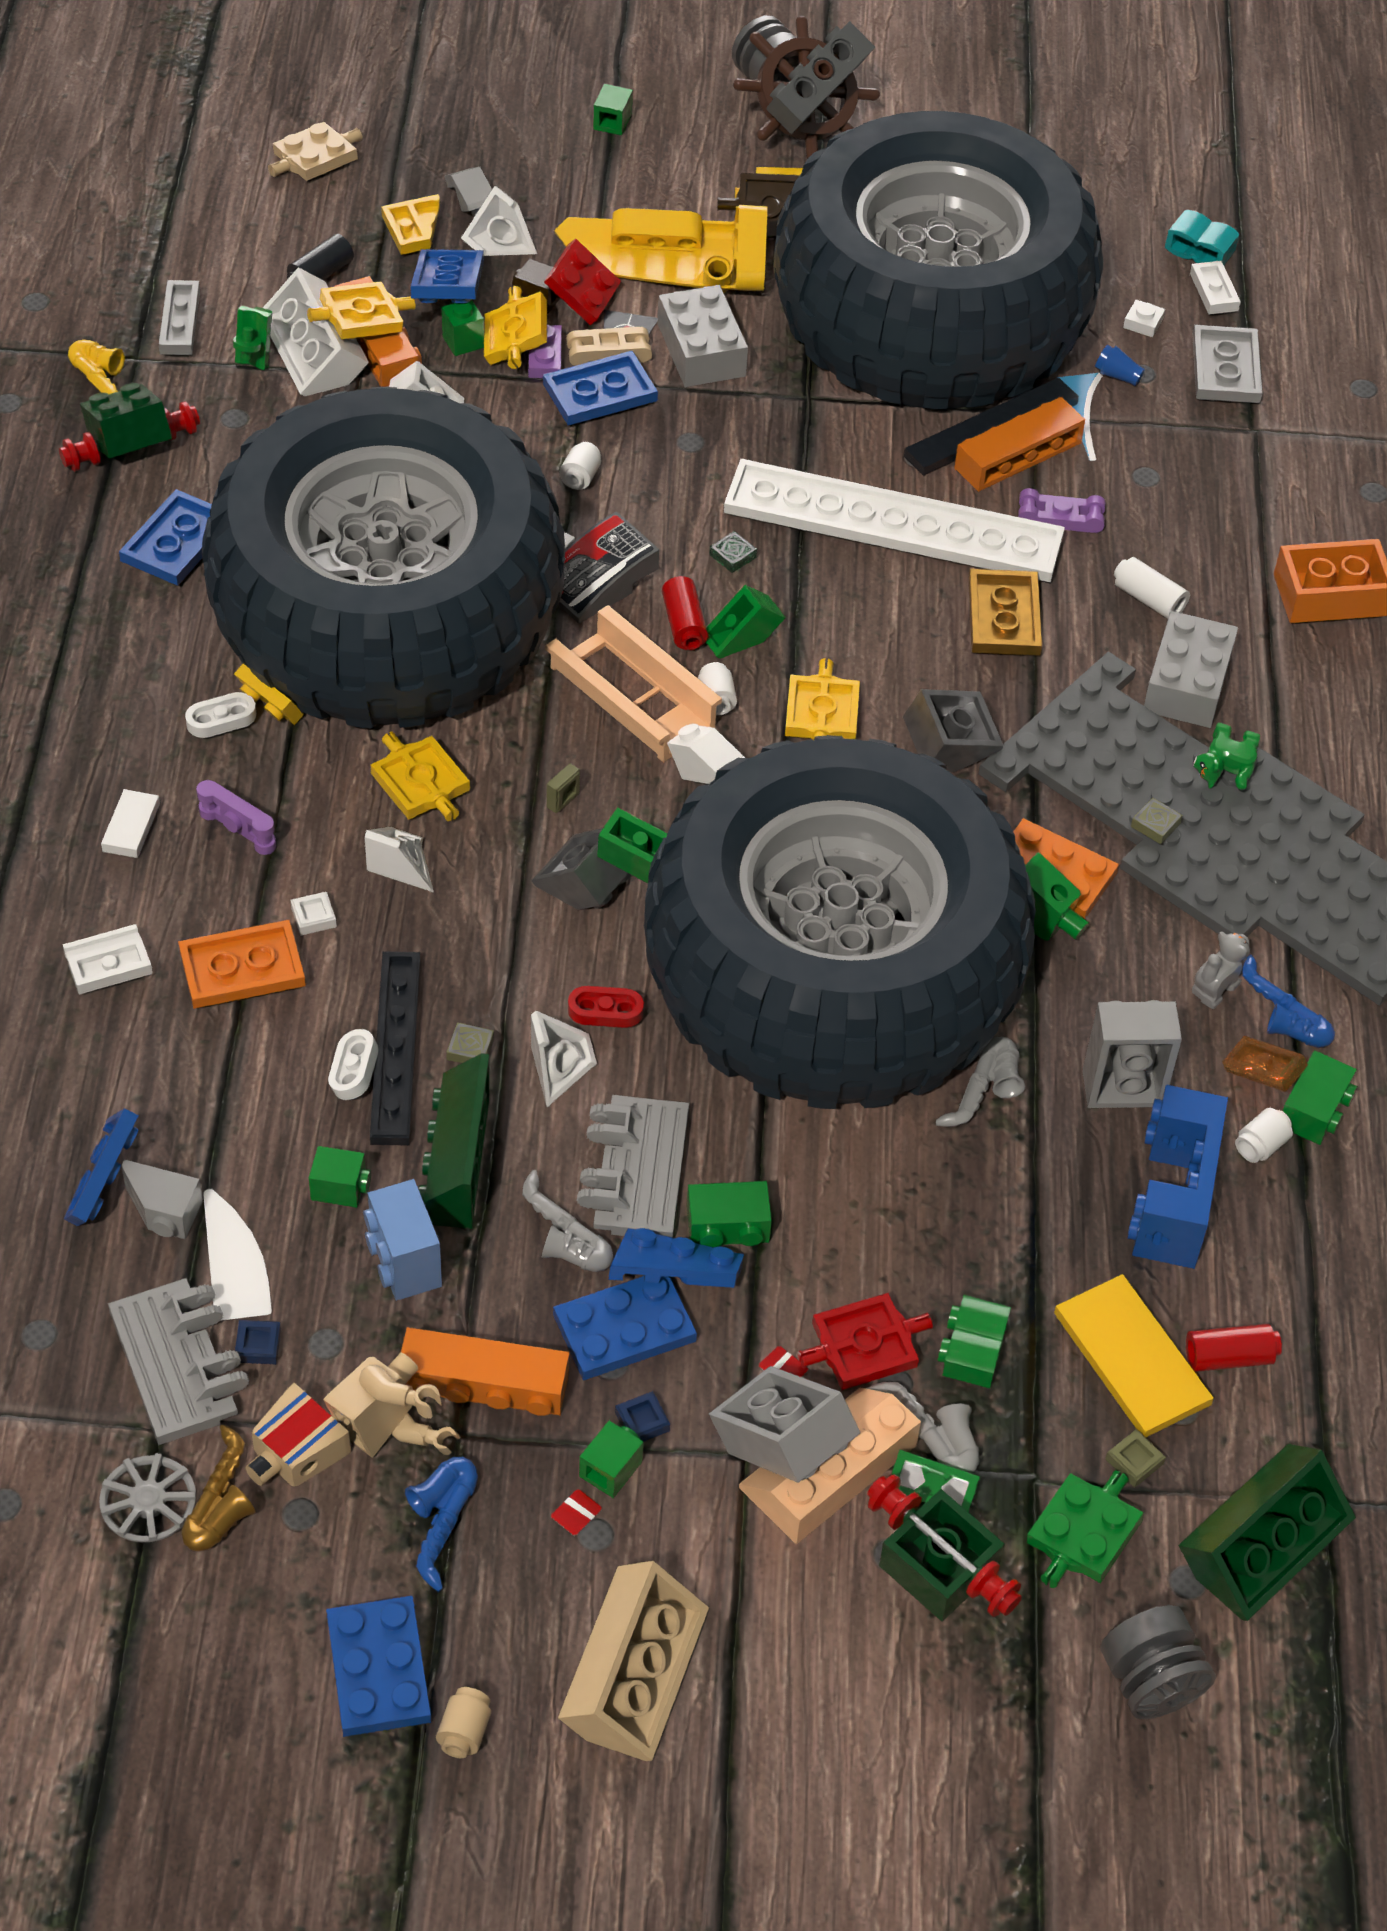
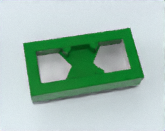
[891,1450,980,1512]

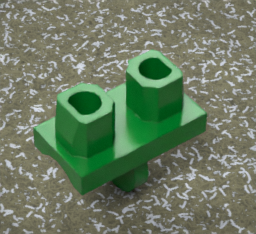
[233,306,272,370]

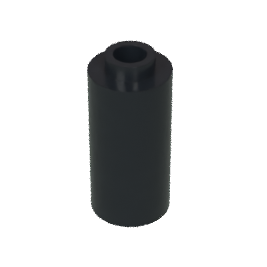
[287,234,354,280]

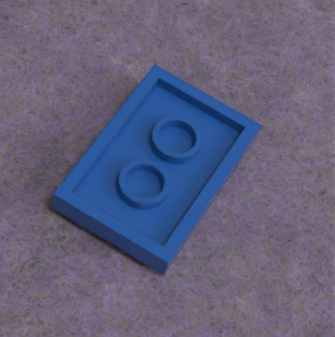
[543,351,658,426]
[119,489,212,586]
[553,1276,697,1381]
[326,1596,431,1737]

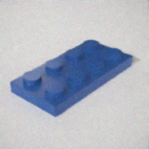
[411,249,484,303]

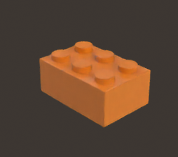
[1273,539,1387,623]

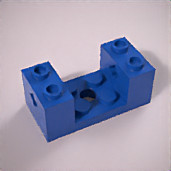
[1127,1085,1228,1269]

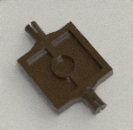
[717,173,799,239]

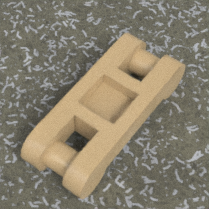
[566,327,652,366]

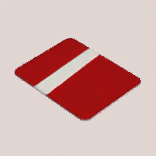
[759,1346,808,1377]
[551,1489,602,1536]

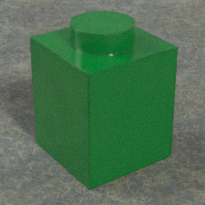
[593,84,633,136]
[441,299,484,356]
[309,1146,371,1208]
[579,1420,643,1498]

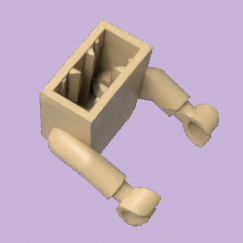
[323,1352,460,1458]

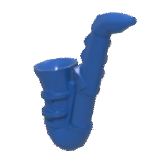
[1242,955,1335,1048]
[405,1457,478,1592]

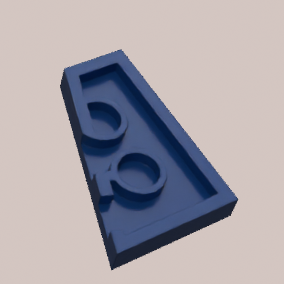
[608,1228,744,1288]

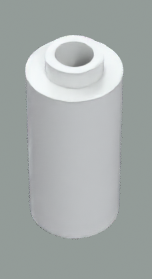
[1114,557,1190,619]

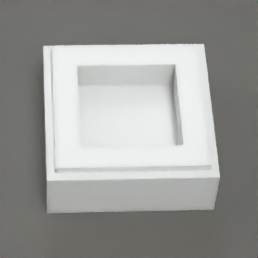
[290,892,337,936]

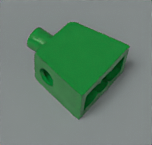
[1025,852,1089,940]

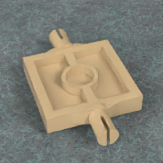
[268,122,362,181]

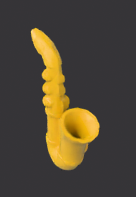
[68,339,125,395]

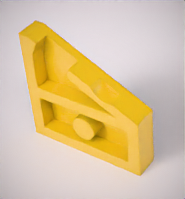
[381,194,440,255]

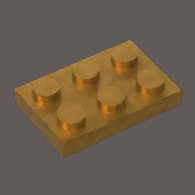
[968,569,1042,655]

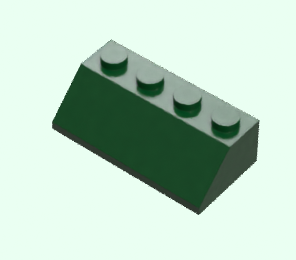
[418,1053,490,1229]
[1178,1444,1356,1621]

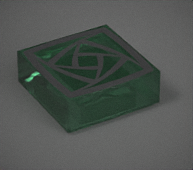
[709,531,757,573]

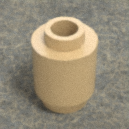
[436,1687,491,1758]

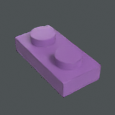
[528,325,561,378]

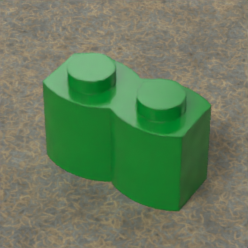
[937,1295,1011,1388]

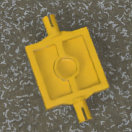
[307,282,415,339]
[484,286,547,369]
[785,658,860,740]
[370,732,470,821]

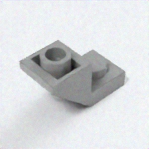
[445,167,492,216]

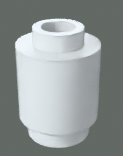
[559,442,601,490]
[698,662,737,715]
[1235,1108,1293,1163]

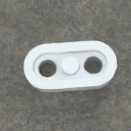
[185,692,256,738]
[328,1029,379,1100]

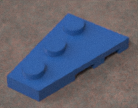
[64,1108,139,1226]

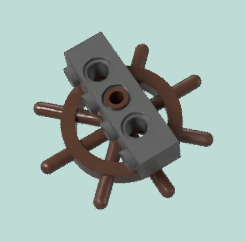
[733,16,880,159]

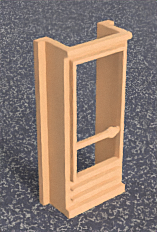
[545,605,722,763]

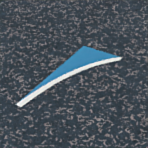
[1057,373,1103,461]

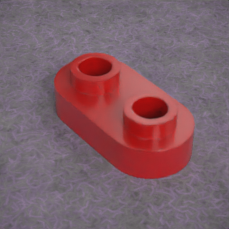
[568,986,644,1028]

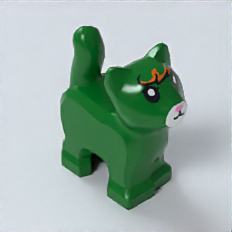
[1193,723,1260,790]

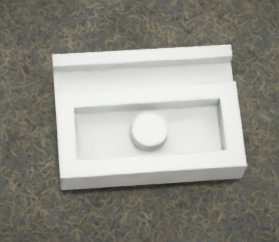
[63,924,153,995]

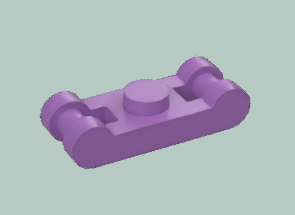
[1018,488,1105,533]
[196,780,276,855]

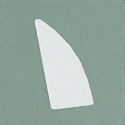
[203,1189,272,1321]

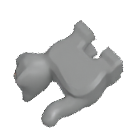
[1192,932,1250,1009]

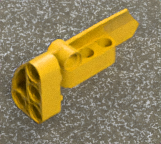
[555,205,767,293]

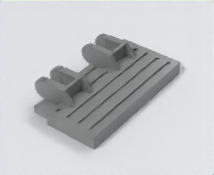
[577,1095,689,1238]
[108,1278,249,1446]

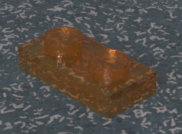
[1222,1035,1308,1092]

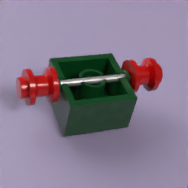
[59,383,200,472]
[867,1474,1022,1622]

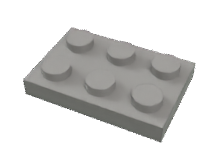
[1192,325,1262,403]

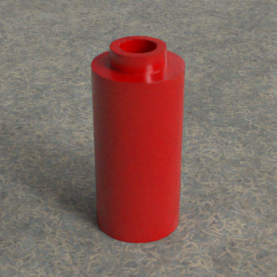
[662,576,708,650]
[1186,1324,1282,1372]

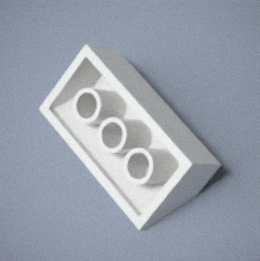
[263,267,369,396]

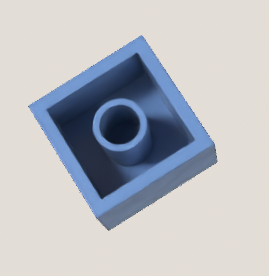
[363,1179,442,1301]

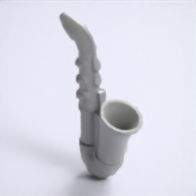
[936,1037,1025,1127]
[522,1170,614,1272]
[865,1382,980,1474]

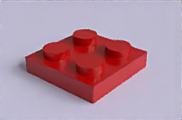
[544,238,621,325]

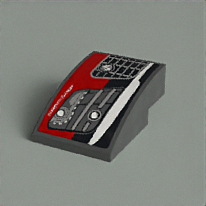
[558,511,659,624]

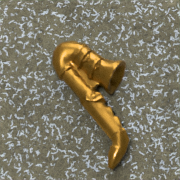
[181,1425,256,1552]

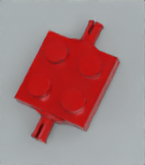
[798,1293,933,1390]

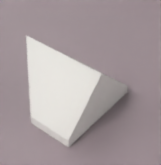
[461,186,537,256]
[365,827,434,892]
[531,1011,597,1107]

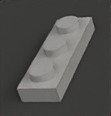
[159,280,200,355]

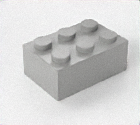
[658,285,748,387]
[1144,611,1238,728]
[1083,1000,1182,1108]
[709,1366,860,1483]

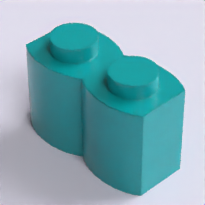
[1165,210,1240,265]

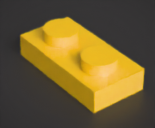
[234,664,303,725]

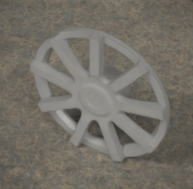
[99,1453,196,1542]

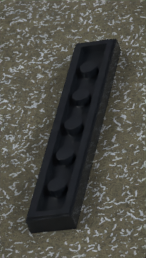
[904,377,1079,476]
[370,951,421,1146]

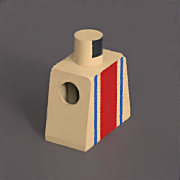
[245,1383,351,1486]

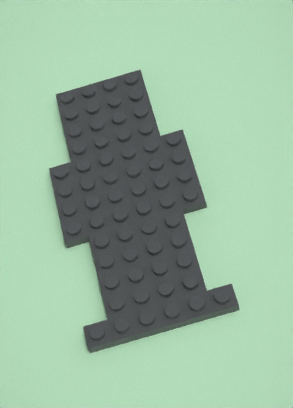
[978,652,1387,1006]

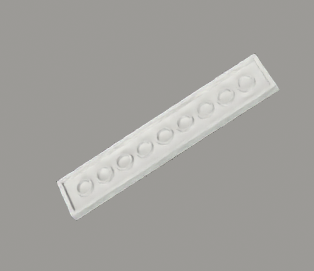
[724,459,1065,583]

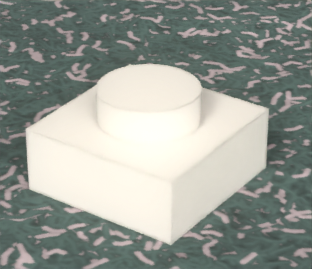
[1123,300,1165,337]

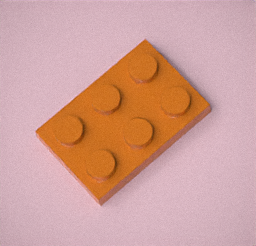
[1013,818,1119,919]
[178,920,306,1009]

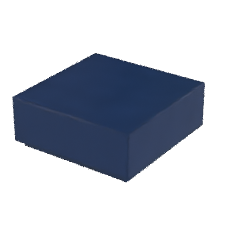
[235,1320,281,1365]
[615,1391,670,1442]

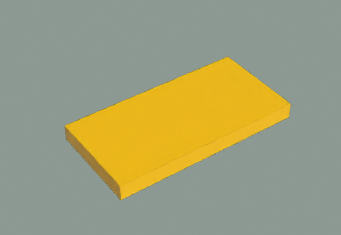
[1054,1274,1213,1438]

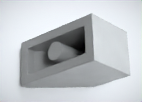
[122,1159,203,1239]

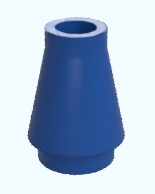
[1095,345,1145,386]

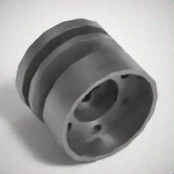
[732,16,799,82]
[1100,1605,1216,1720]

